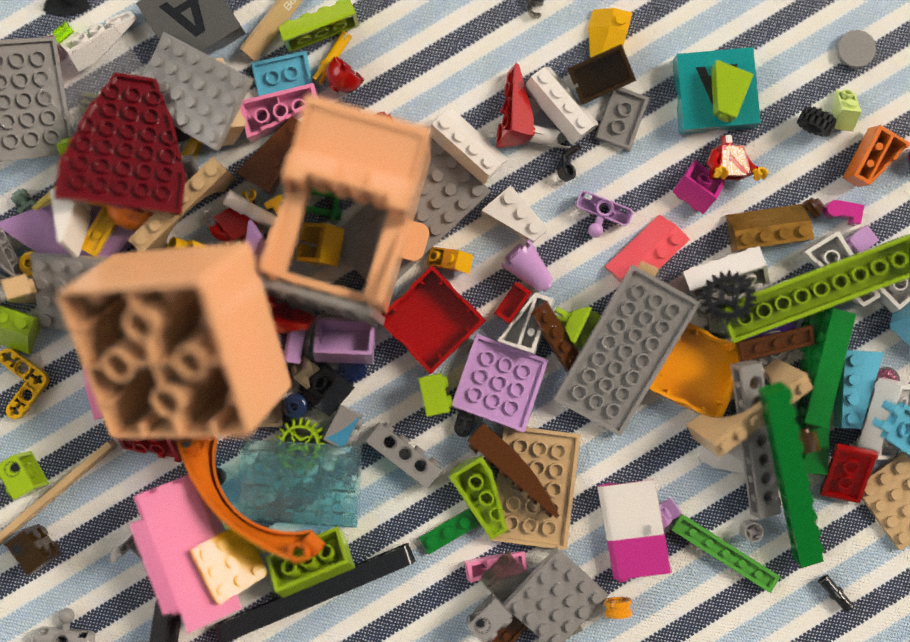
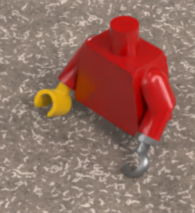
[202,188,257,243]

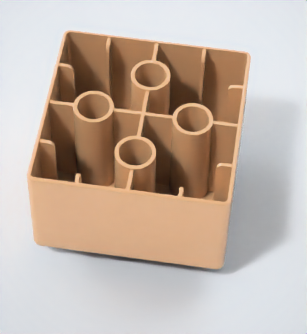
[57,242,291,438]

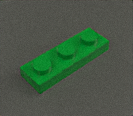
[419,508,479,554]

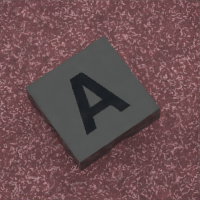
[136,0,246,55]

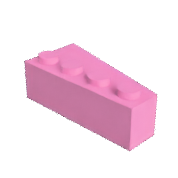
[240,83,318,143]

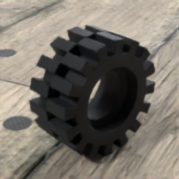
[797,106,837,137]

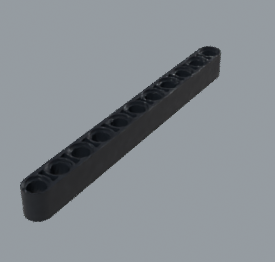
[214,543,416,642]

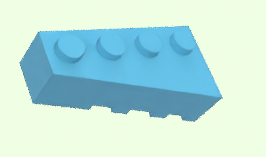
[833,350,884,429]

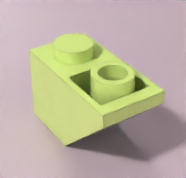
[832,89,861,132]

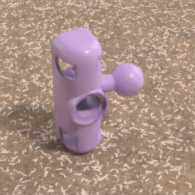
[576,191,633,238]

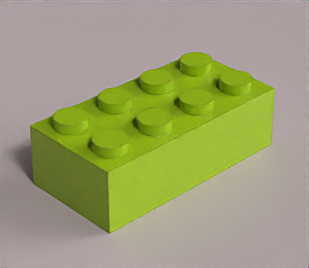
[266,526,355,598]

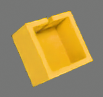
[296,223,345,267]

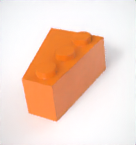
[842,125,910,187]

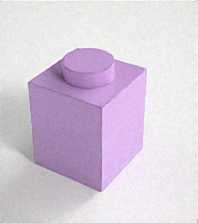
[844,225,879,254]

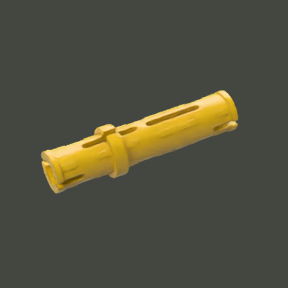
[312,30,352,85]

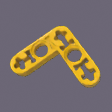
[0,348,50,419]

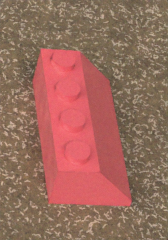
[605,214,690,283]

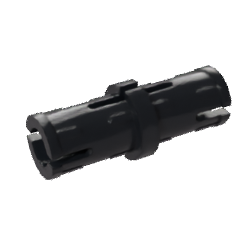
[818,574,854,612]

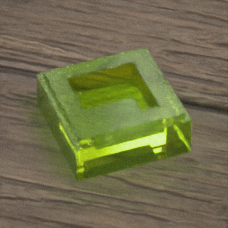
[52,21,74,44]

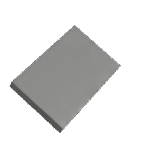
[594,87,649,152]

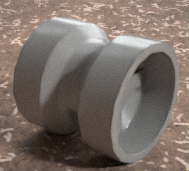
[739,520,764,542]

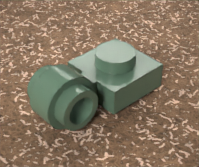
[11,188,36,214]

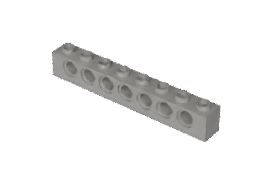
[730,360,781,519]

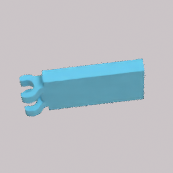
[871,400,910,457]

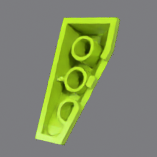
[449,456,508,540]

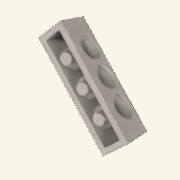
[366,422,442,489]

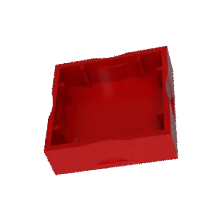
[382,265,486,374]

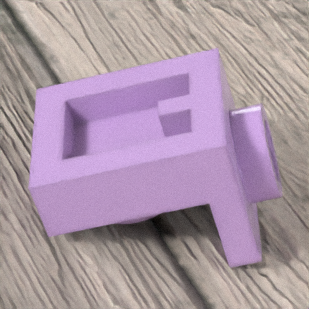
[659,498,682,528]

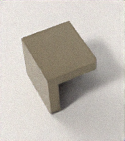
[290,355,320,389]

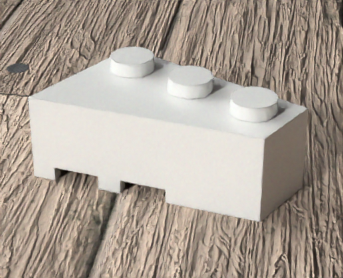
[481,185,549,243]
[497,292,555,355]

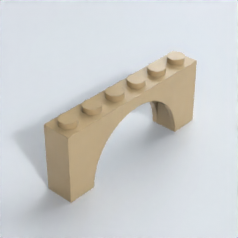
[128,157,236,251]
[687,358,813,457]

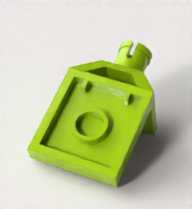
[554,306,601,349]

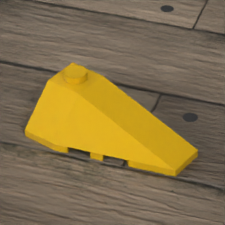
[588,8,632,58]

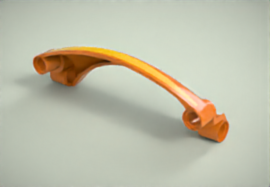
[177,437,326,565]

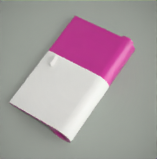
[597,479,671,582]

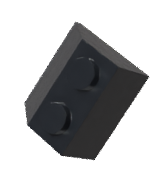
[298,362,355,417]

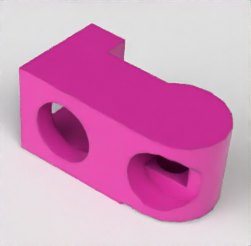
[823,200,864,226]

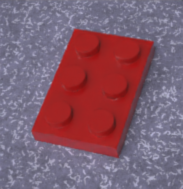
[820,443,878,503]

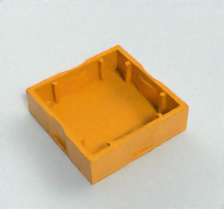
[649,322,740,418]

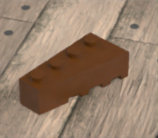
[236,117,300,196]

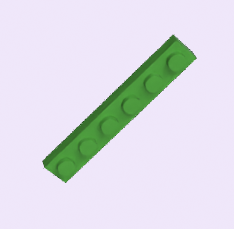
[670,513,780,593]

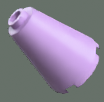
[501,238,553,291]

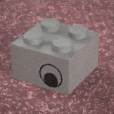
[467,590,512,642]

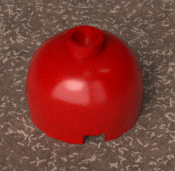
[326,56,364,93]

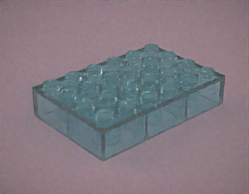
[240,439,362,528]

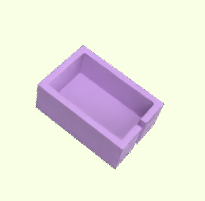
[313,317,376,364]

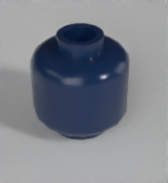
[282,394,309,419]

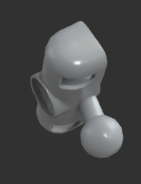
[33,608,95,642]

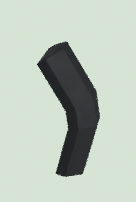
[149,600,182,642]

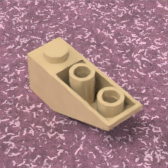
[1,274,37,303]

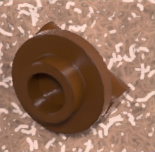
[802,197,825,219]

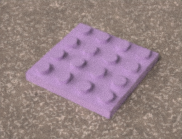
[452,334,548,433]

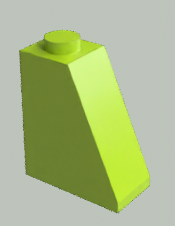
[711,60,754,122]

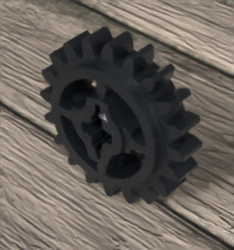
[700,270,757,325]

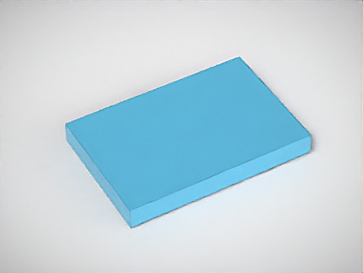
[251,51,314,96]

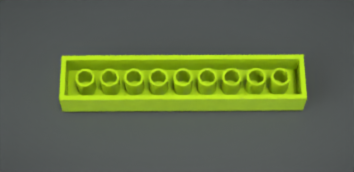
[719,234,910,343]

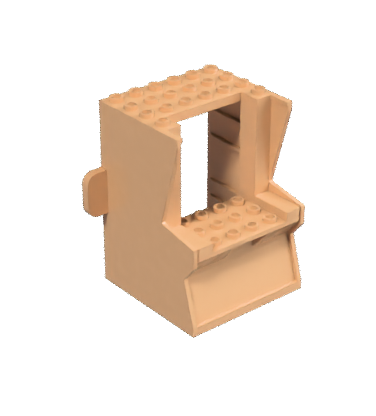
[259,94,431,315]

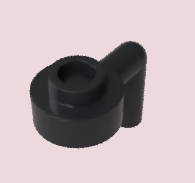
[557,143,581,182]

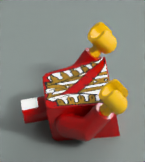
[706,135,769,181]

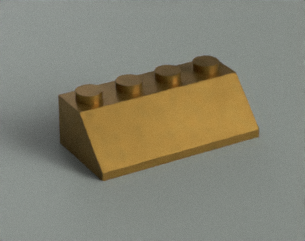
[726,204,814,252]

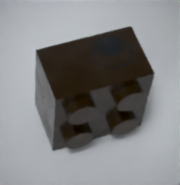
[4,524,62,576]

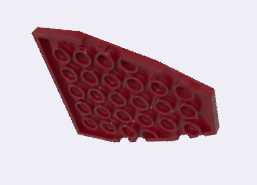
[54,72,186,216]

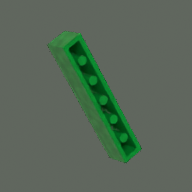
[798,308,856,429]

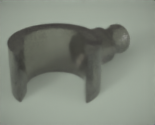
[527,0,544,19]

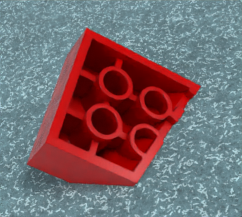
[117,438,183,463]

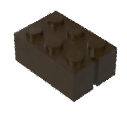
[567,44,636,105]

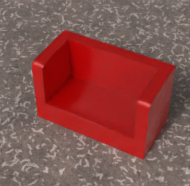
[494,282,532,325]

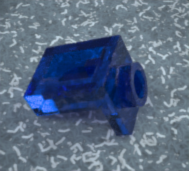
[338,363,368,382]

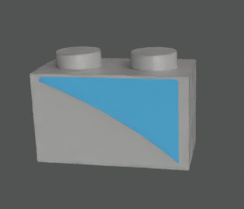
[323,404,364,450]

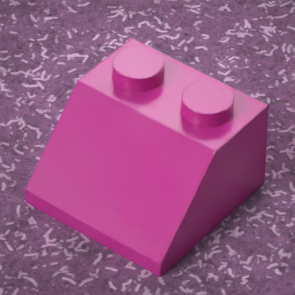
[672,160,726,214]

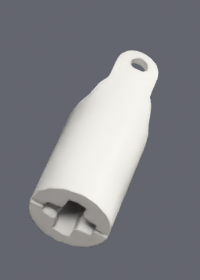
[529,125,571,149]

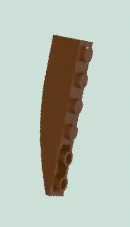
[467,422,559,518]

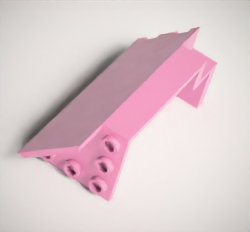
[129,475,242,633]

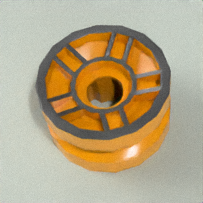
[604,597,632,619]

